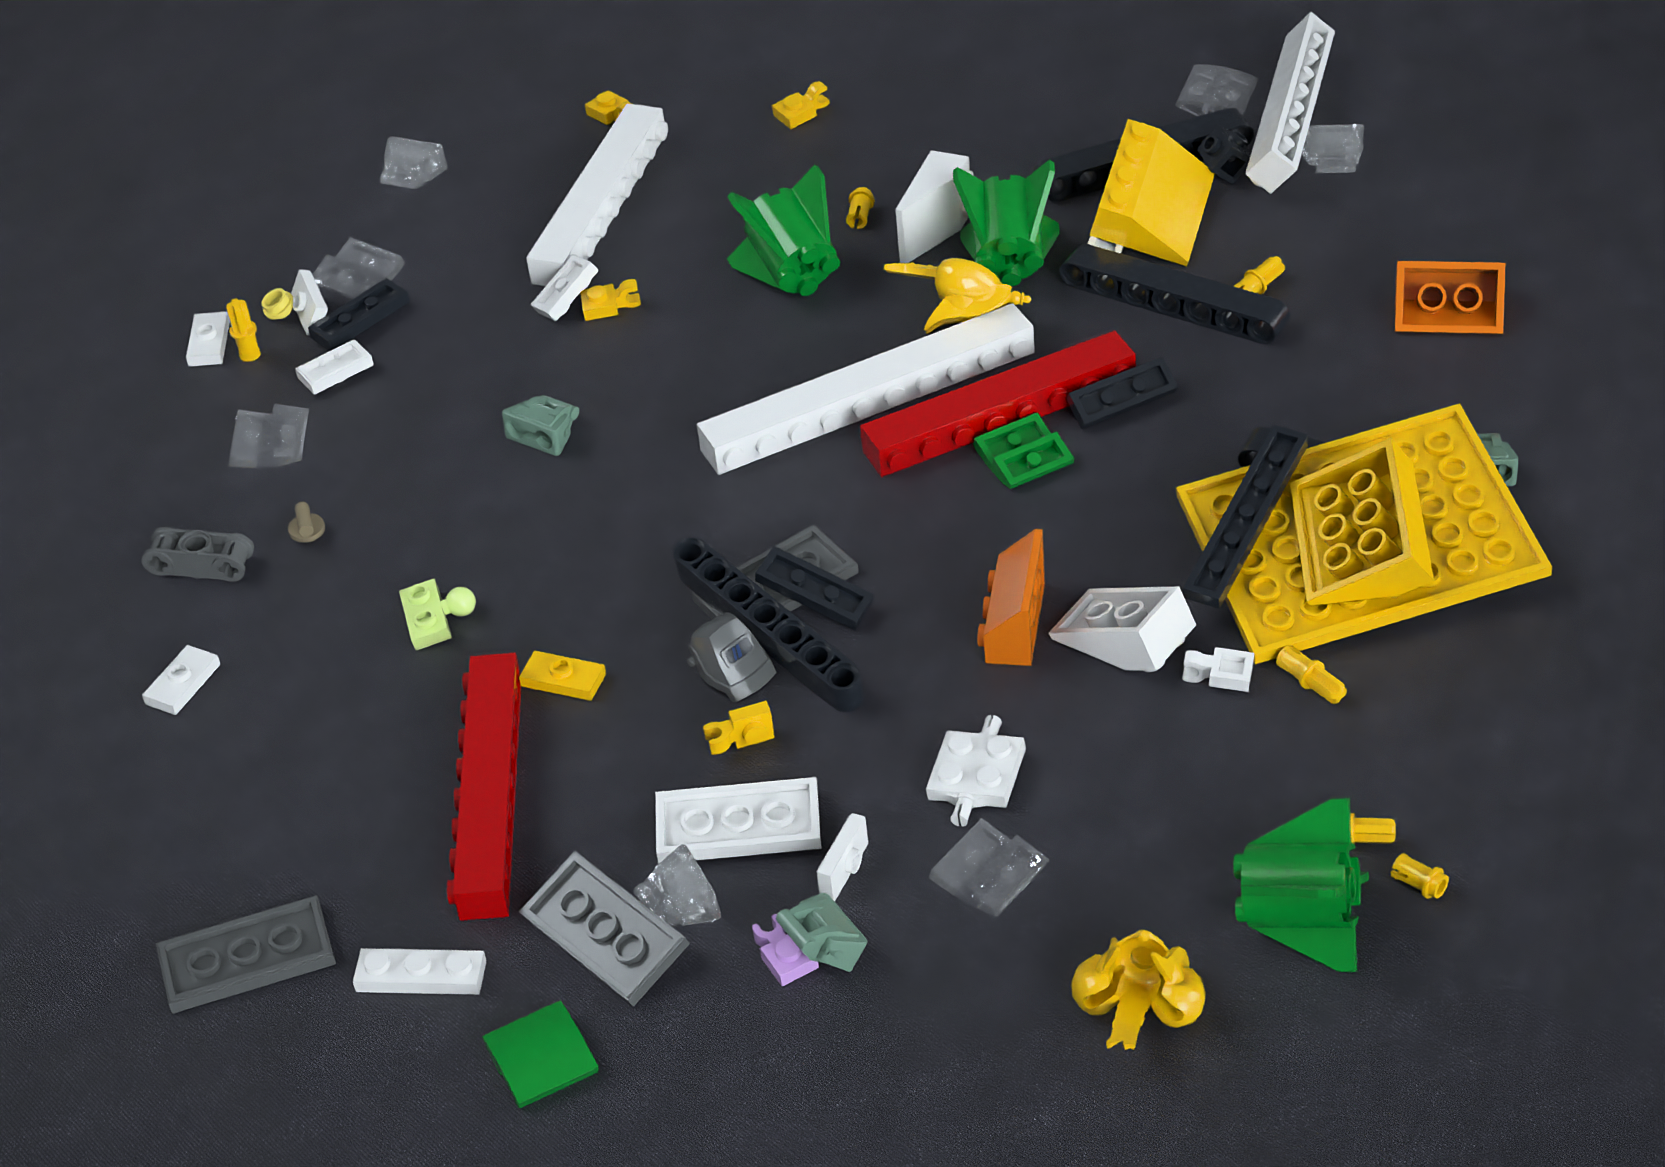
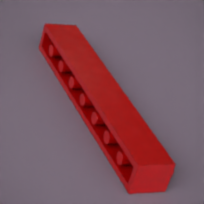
[860,330,1136,477]
[447,652,521,921]

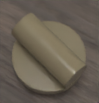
[288,502,325,543]

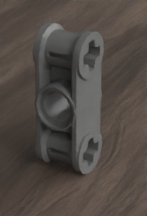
[142,527,254,582]

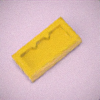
[519,650,606,701]

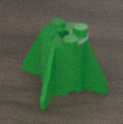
[953,160,1060,286]
[727,165,841,296]
[1233,798,1369,972]

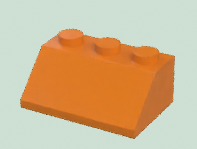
[1395,261,1506,334]
[977,529,1045,666]

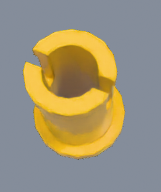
[846,187,875,229]
[1391,853,1449,899]

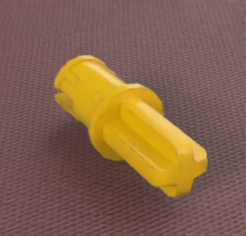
[1234,256,1285,294]
[226,298,261,362]
[1276,645,1347,704]
[1350,813,1396,844]

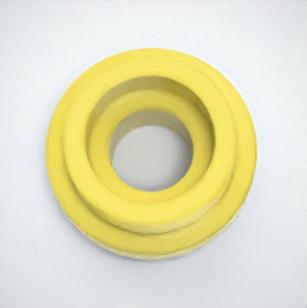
[262,288,293,320]

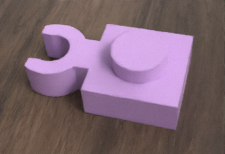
[752,914,819,986]

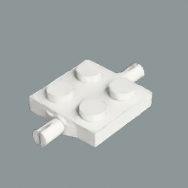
[926,715,1026,827]

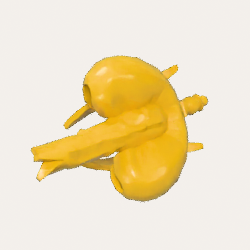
[883,258,1031,334]
[1072,930,1206,1051]

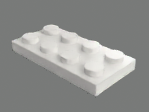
[656,777,822,864]

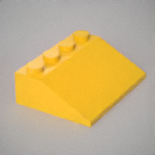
[1090,119,1215,267]
[1290,438,1434,605]

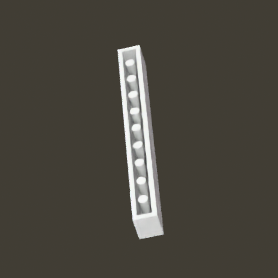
[697,303,1035,475]

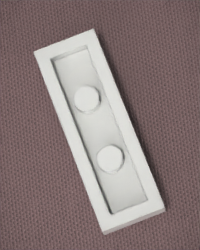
[353,948,486,995]

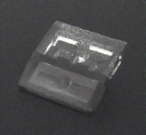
[1175,64,1259,116]
[312,237,405,299]
[229,404,309,468]
[929,818,1050,916]

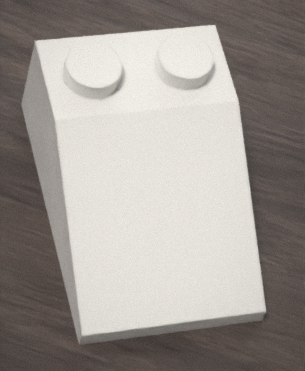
[895,150,974,263]
[1049,586,1196,672]

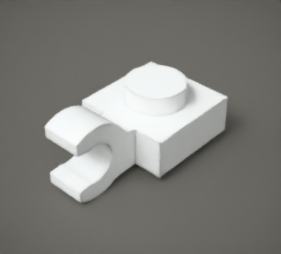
[1182,647,1254,692]

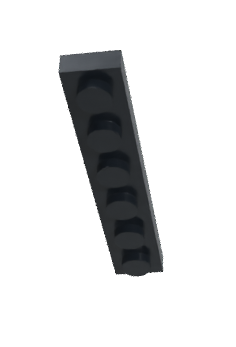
[1183,424,1309,609]

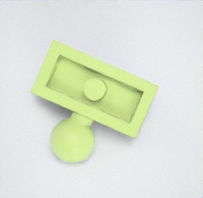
[399,578,476,651]

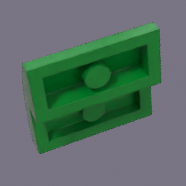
[973,412,1075,489]
[482,1000,598,1109]

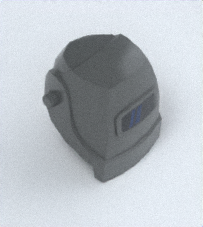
[687,613,777,702]

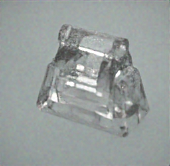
[1302,124,1364,173]
[380,136,448,189]
[634,844,721,925]

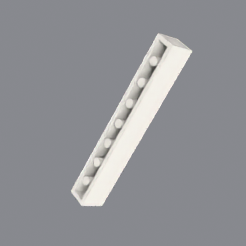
[1245,12,1335,194]
[526,103,668,286]

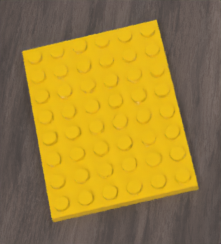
[1176,403,1552,665]

